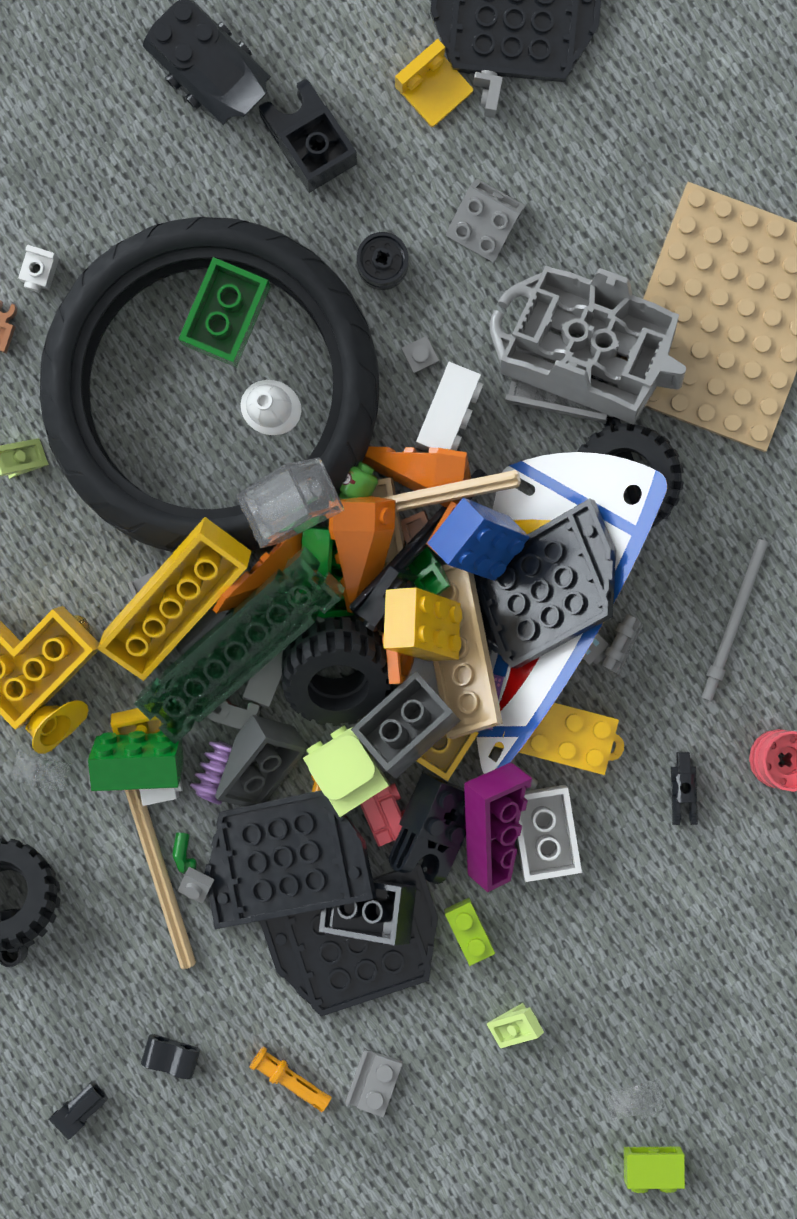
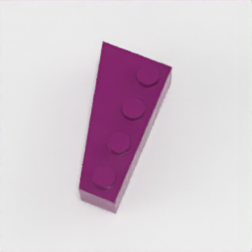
[464,762,532,892]

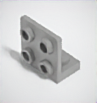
[446,179,526,262]

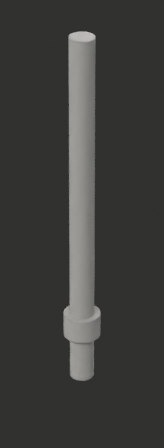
[701,539,769,702]

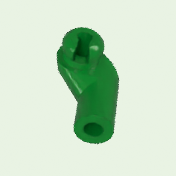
[172,832,197,874]

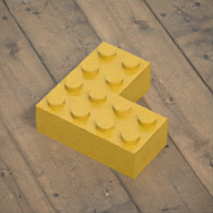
[0,606,99,730]

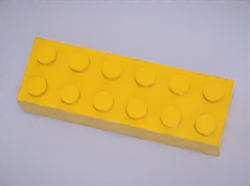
[97,517,251,681]

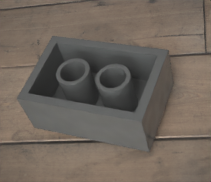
[351,671,461,779]

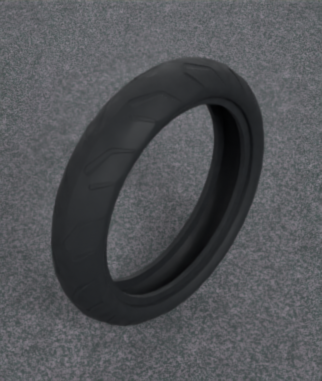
[40,217,379,552]

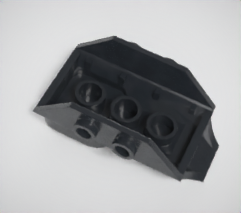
[143,0,271,125]

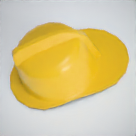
[25,700,89,754]

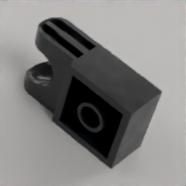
[258,79,357,193]
[389,772,466,884]

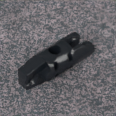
[671,752,698,825]

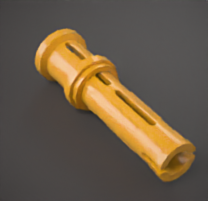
[249,1046,332,1113]

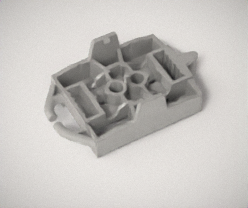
[489,266,686,424]

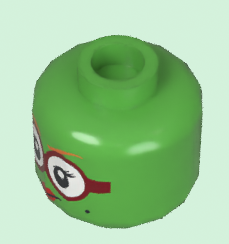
[339,462,378,499]

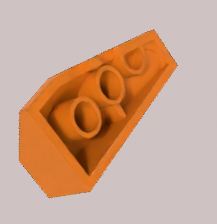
[362,446,471,507]
[329,496,396,613]
[212,524,307,614]

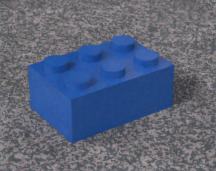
[428,497,529,581]

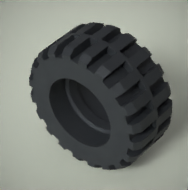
[578,423,684,528]
[281,617,393,726]
[0,838,61,953]

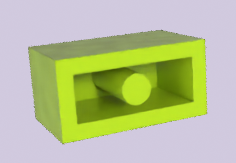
[444,897,495,966]
[624,1147,685,1193]

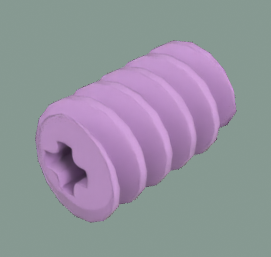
[190,741,232,805]

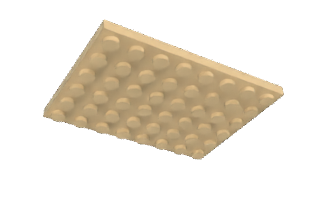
[621,182,797,452]

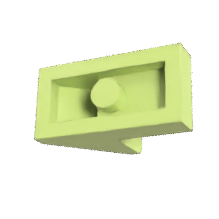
[0,438,49,479]
[487,1003,544,1048]

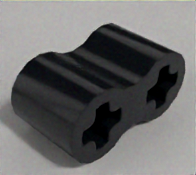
[141,1034,200,1079]

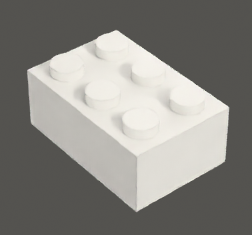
[416,362,483,453]
[517,785,582,882]

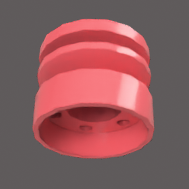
[749,729,797,792]

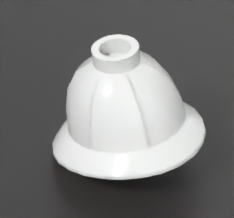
[241,380,301,435]

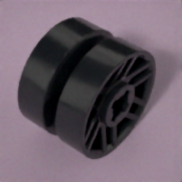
[357,232,408,290]

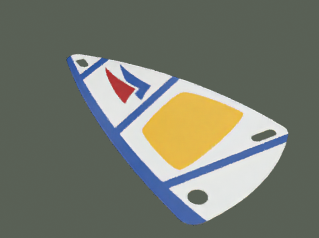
[476,452,667,774]

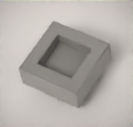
[401,336,439,374]
[178,867,214,904]

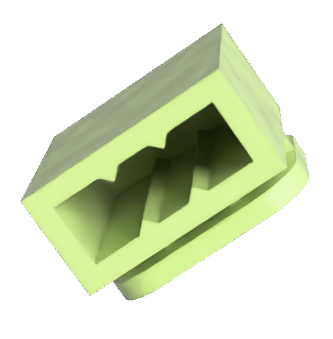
[303,725,390,817]

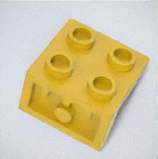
[395,39,473,128]

